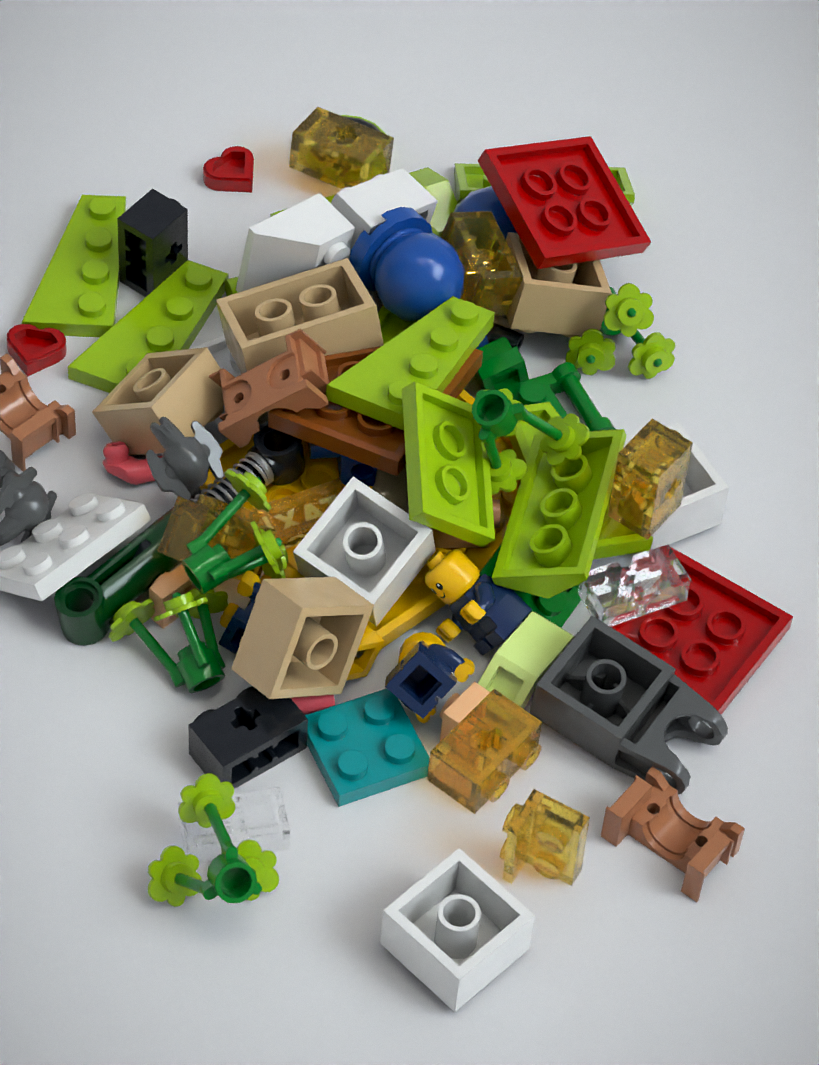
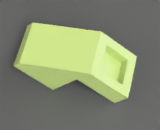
[478,611,575,721]

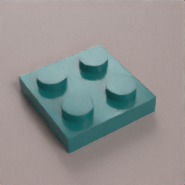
[305,688,433,807]

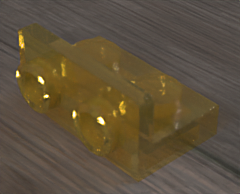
[499,789,590,886]

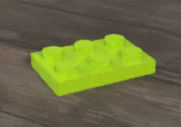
[402,381,495,547]

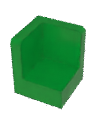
[474,337,529,391]

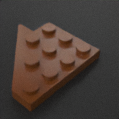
[268,346,483,476]

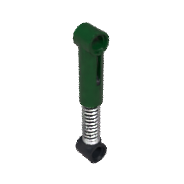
[54,421,305,646]

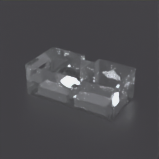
[578,544,691,627]
[178,787,290,864]

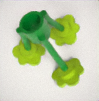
[472,388,590,495]
[148,773,279,907]

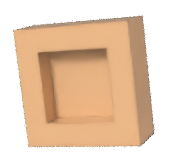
[149,564,196,629]
[440,681,490,752]

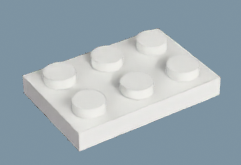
[0,492,151,601]

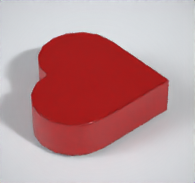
[203,146,254,193]
[7,324,67,377]

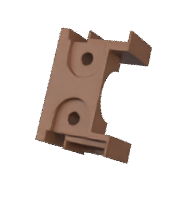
[209,329,329,449]
[0,353,76,471]
[601,766,745,902]

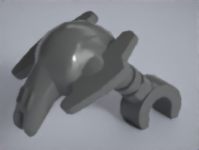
[146,417,224,510]
[0,450,57,546]

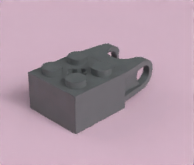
[530,615,728,794]

